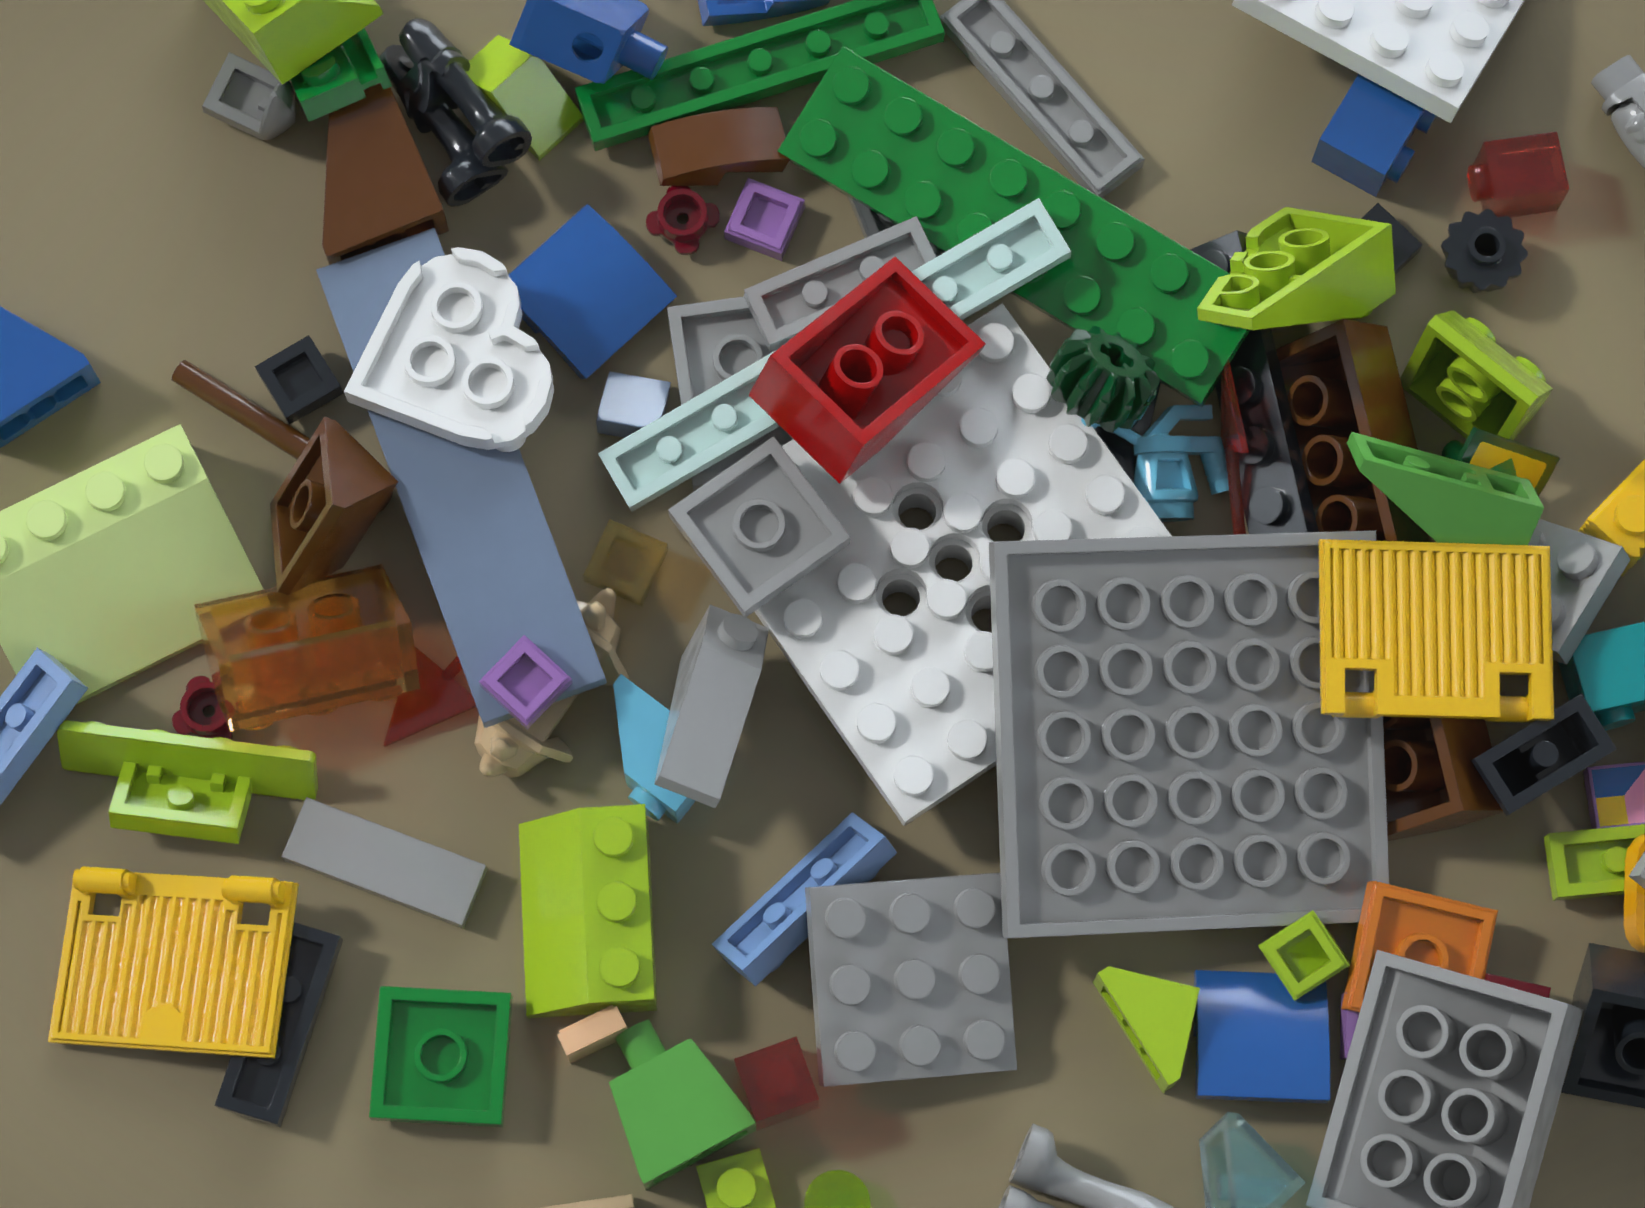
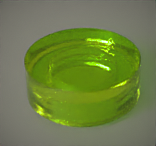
[804,1170,870,1208]

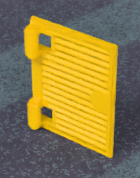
[1318,539,1554,723]
[48,866,299,1059]

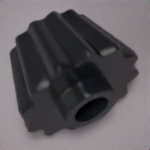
[1441,209,1528,293]

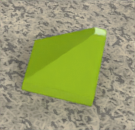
[1258,910,1350,1001]

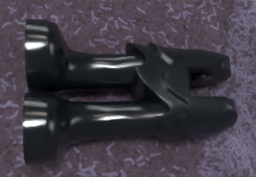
[379,18,532,207]

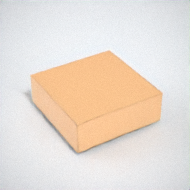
[557,1005,627,1064]

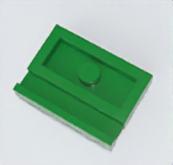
[290,28,392,122]

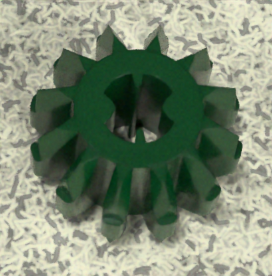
[1046,326,1160,433]

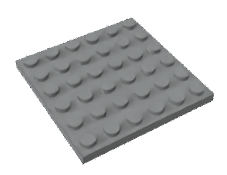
[989,531,1389,938]

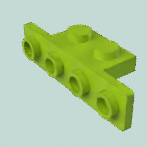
[57,720,318,844]

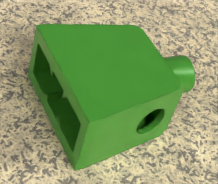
[609,1020,756,1190]

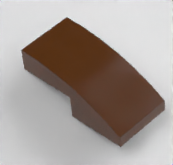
[648,107,790,186]

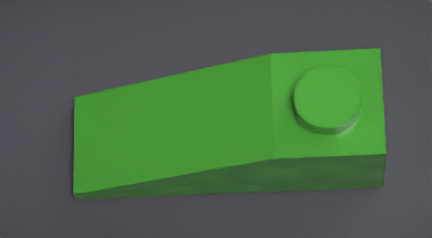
[1347,432,1544,545]

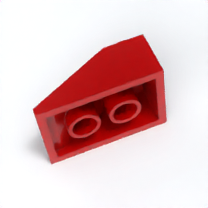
[749,257,986,484]

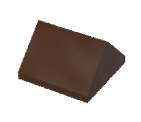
[270,417,399,595]

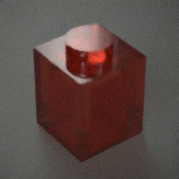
[1467,131,1569,218]
[734,1036,819,1131]

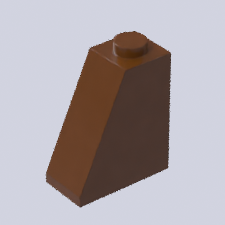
[322,83,449,265]

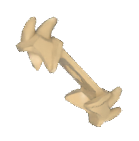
[474,588,629,778]

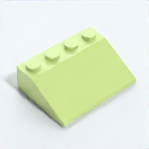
[0,424,273,705]

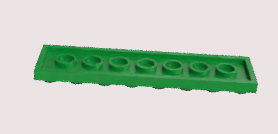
[777,46,1250,407]

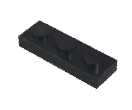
[214,922,343,1128]

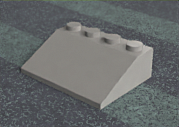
[1306,950,1584,1208]

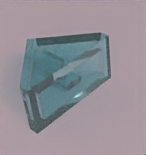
[1199,1112,1306,1208]

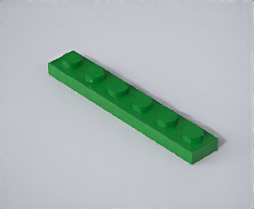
[575,0,945,151]

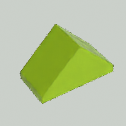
[466,35,584,161]
[1093,966,1200,1093]

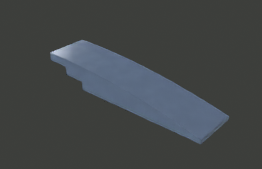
[316,228,607,728]

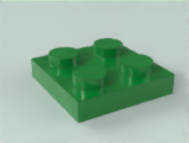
[369,986,513,1127]

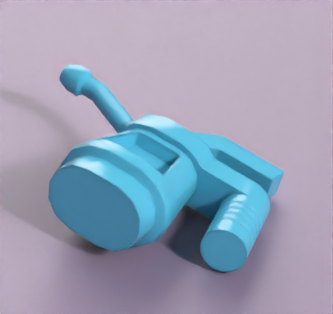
[1081,405,1236,522]

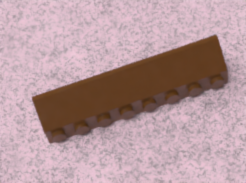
[1276,319,1503,841]

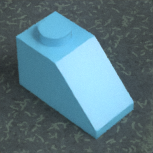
[613,674,695,824]

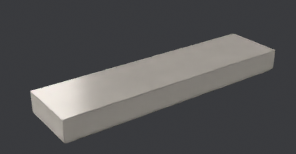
[939,0,1145,198]

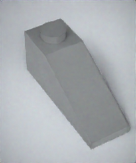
[654,605,769,808]

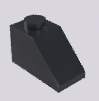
[1471,693,1617,816]

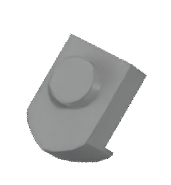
[202,52,296,140]

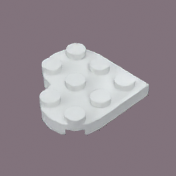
[344,247,554,452]

